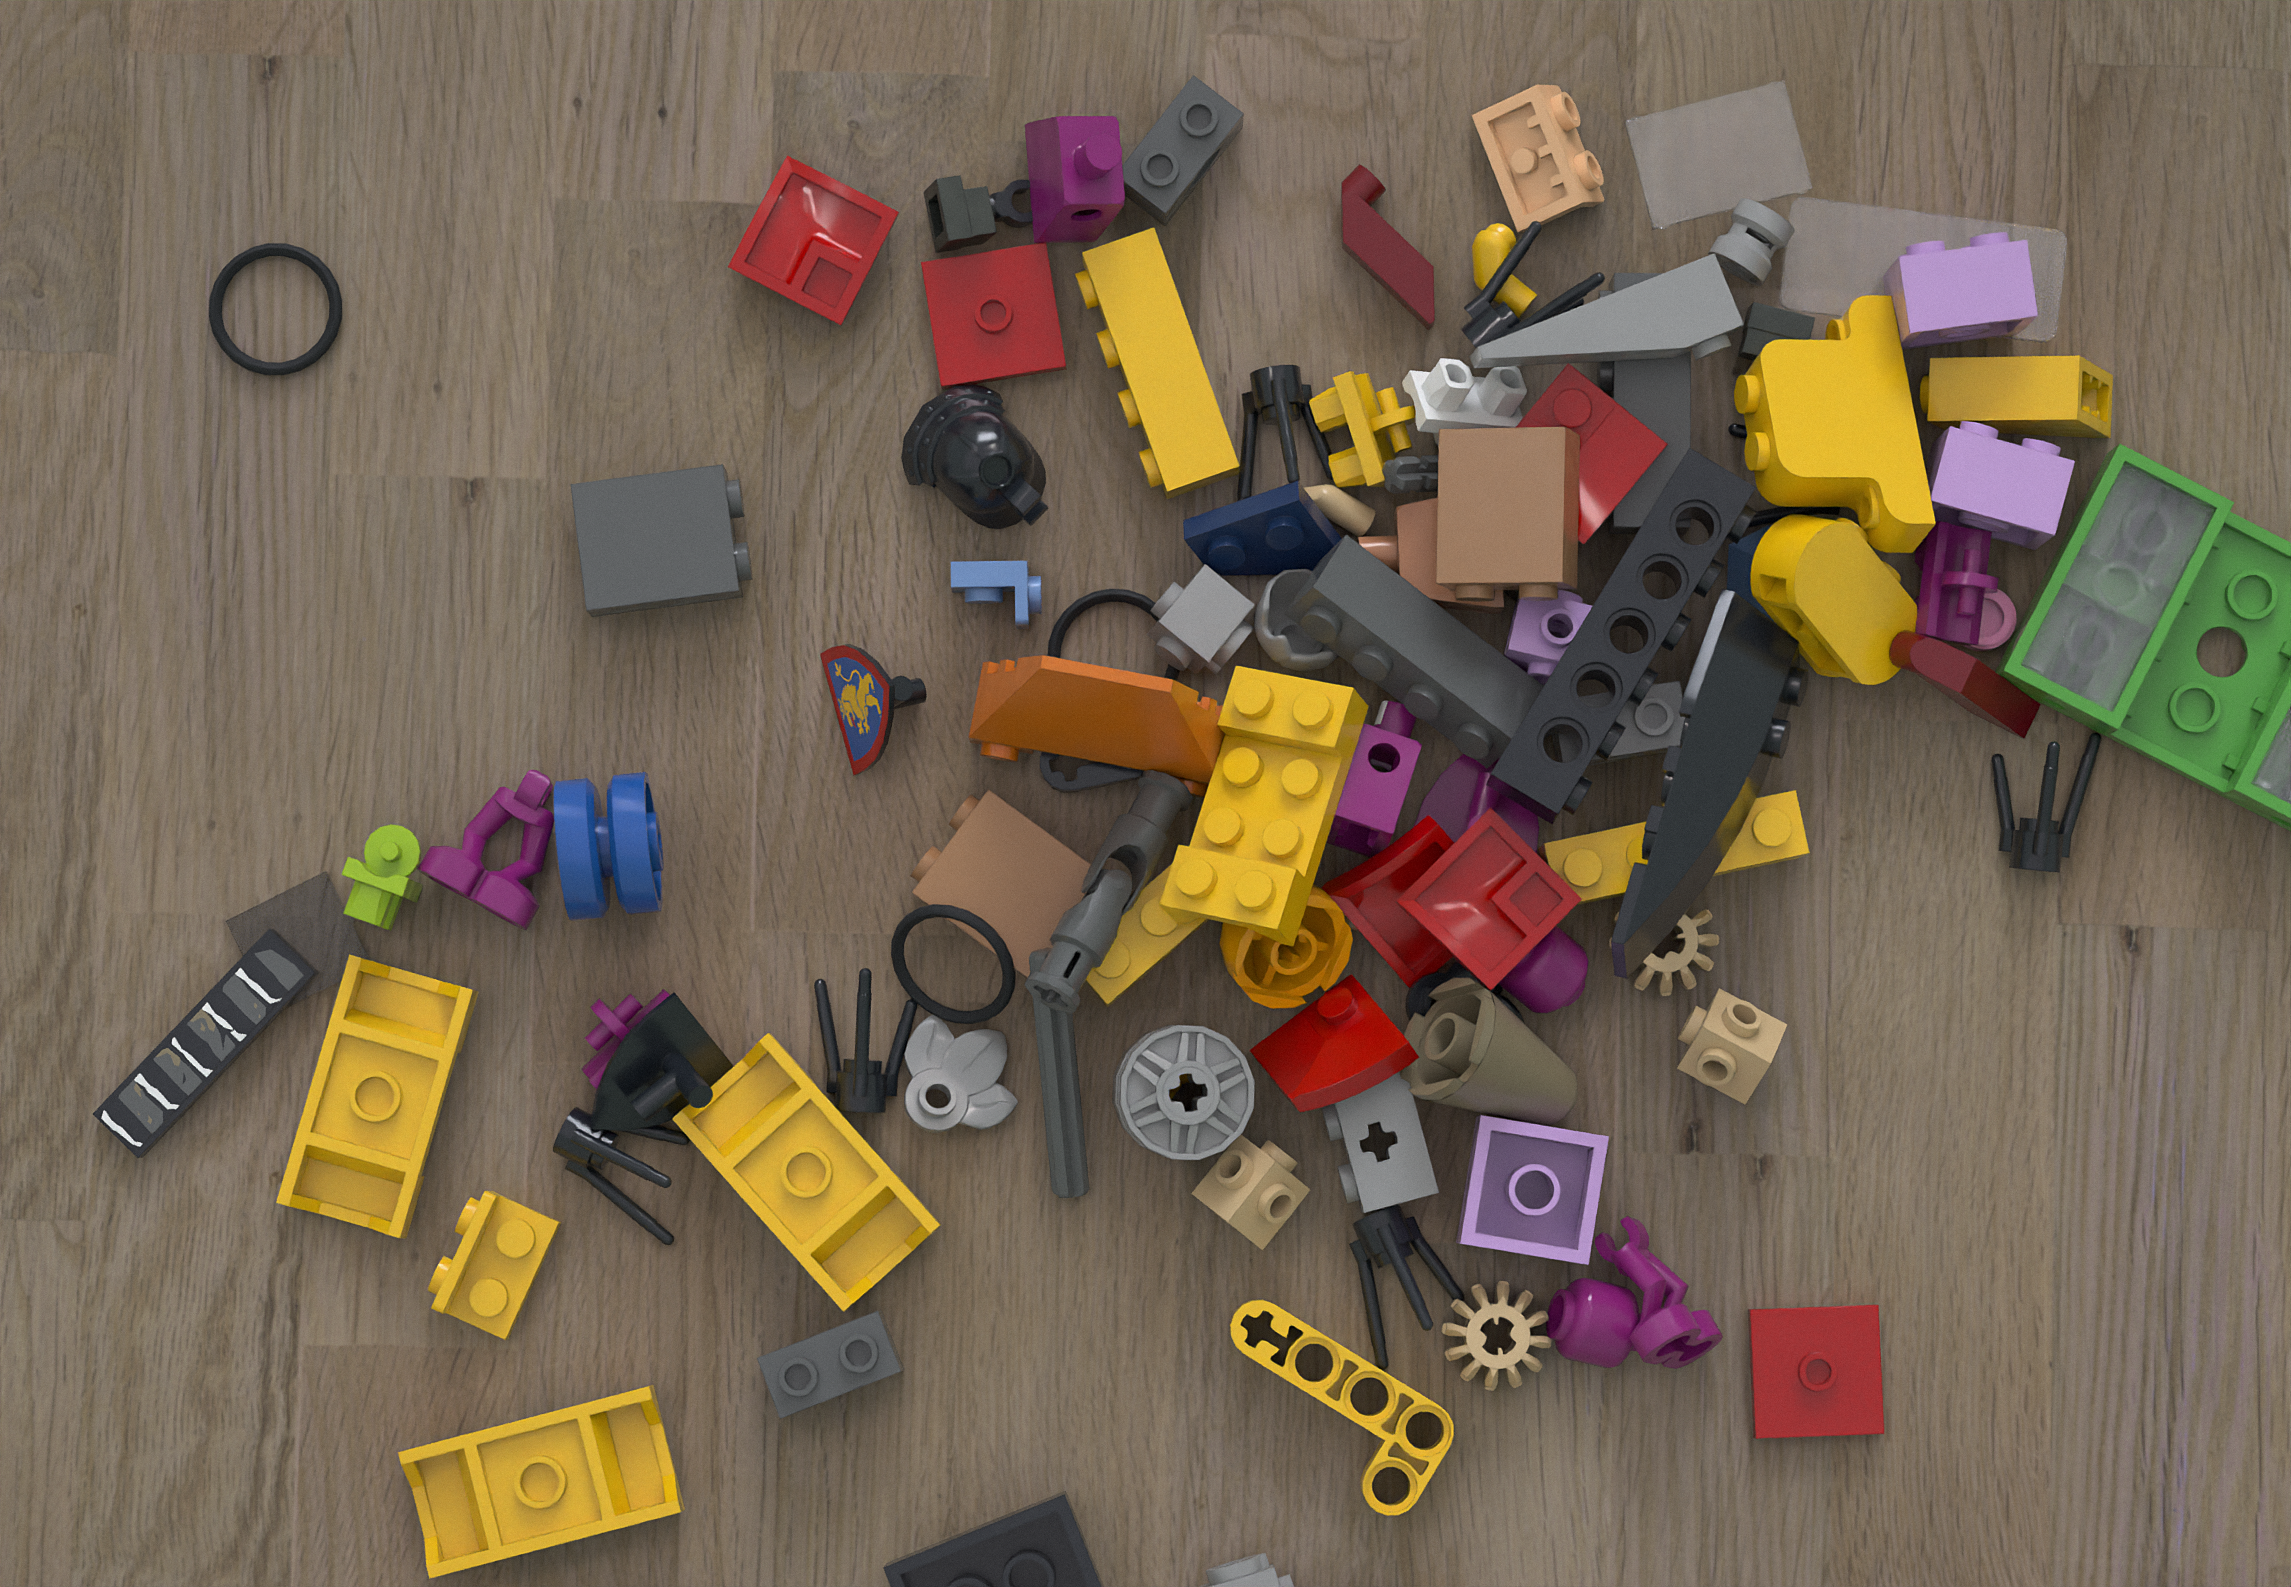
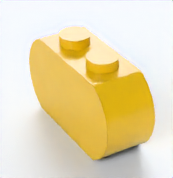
[1750,514,1918,685]

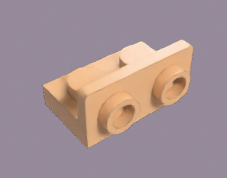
[1472,85,1604,232]

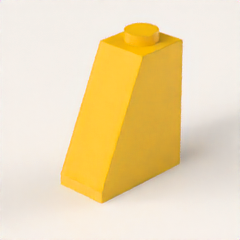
[1920,355,2113,438]

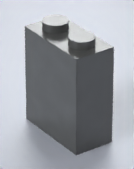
[570,464,753,617]

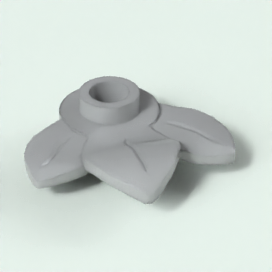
[904,1015,1018,1133]

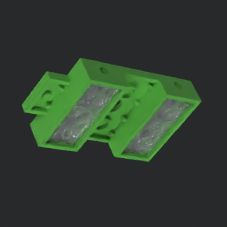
[1995,444,2291,832]

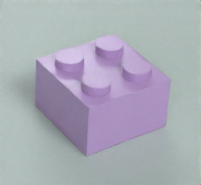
[1883,232,2038,350]
[1925,421,2075,550]
[1456,1115,1609,1265]

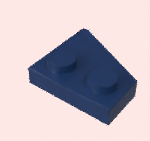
[1183,481,1342,576]

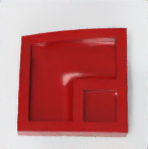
[728,156,899,326]
[1515,363,1668,544]
[1395,807,1582,991]
[1321,814,1454,988]
[1249,974,1420,1113]

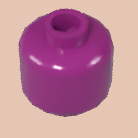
[1498,926,1589,1013]
[1546,1278,1641,1368]

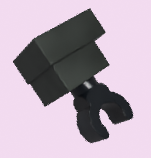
[923,175,1033,253]
[1737,302,1815,361]

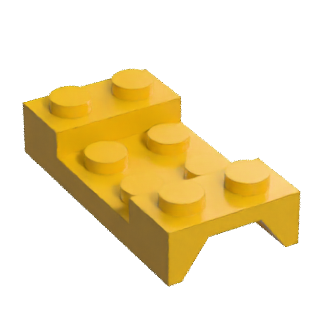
[1159,666,1369,946]
[276,954,479,1238]
[672,1033,941,1312]
[398,1385,685,1579]

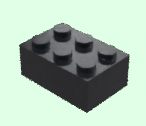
[883,1491,1104,1587]

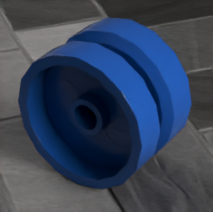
[554,772,664,921]

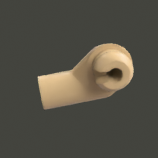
[1304,484,1376,537]

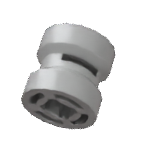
[1708,198,1795,286]

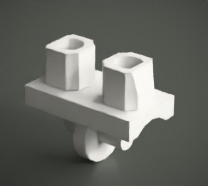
[1402,358,1527,448]

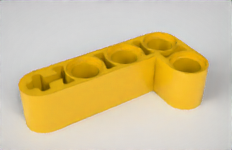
[1229,1299,1454,1516]

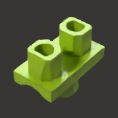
[341,824,423,931]

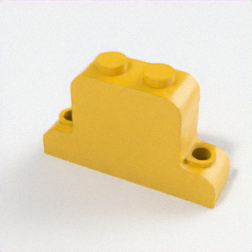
[1734,295,1936,553]

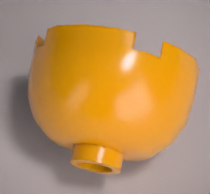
[1219,884,1353,1009]

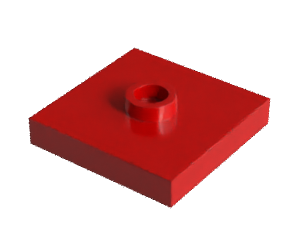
[921,242,1067,389]
[1748,1304,1884,1439]

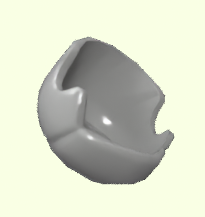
[1254,569,1339,672]

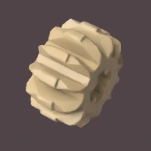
[1608,907,1719,997]
[1441,1281,1552,1391]

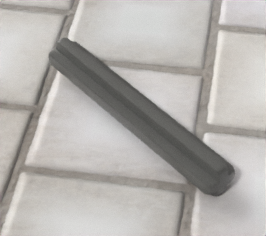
[1029,948,1089,1198]

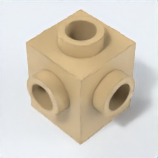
[1677,988,1787,1104]
[1191,1135,1310,1250]

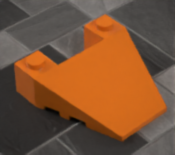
[969,655,1225,798]

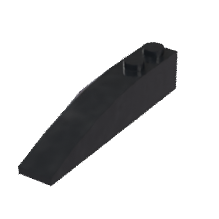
[1611,589,1809,979]

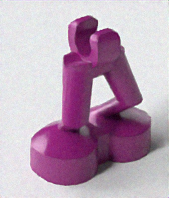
[417,770,555,931]
[1594,1216,1723,1369]

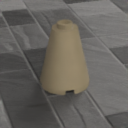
[1399,978,1578,1126]

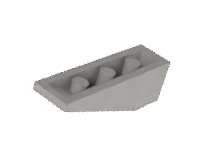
[1469,253,1744,368]

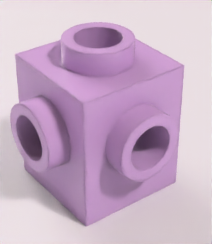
[1504,590,1593,685]

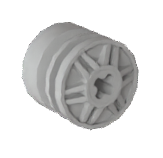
[1112,1025,1255,1160]

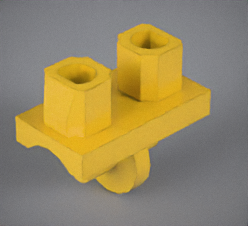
[1309,371,1416,488]

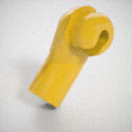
[1472,223,1537,318]

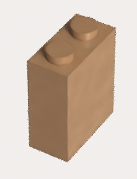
[1436,427,1580,602]
[911,789,1091,979]

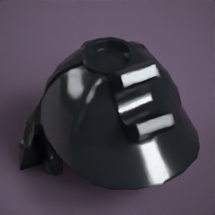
[901,384,1049,529]

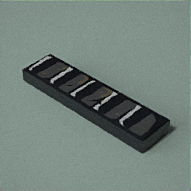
[93,929,319,1158]

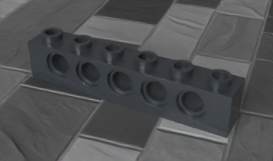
[1486,448,1757,825]

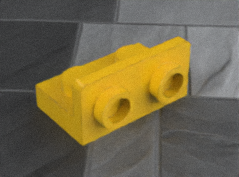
[428,1191,561,1340]

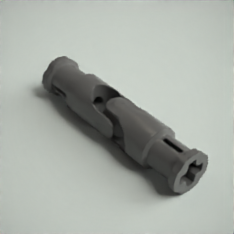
[1024,770,1193,1013]

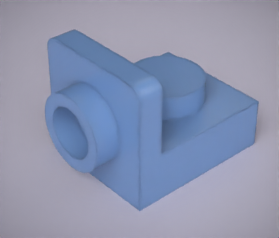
[951,561,1042,629]

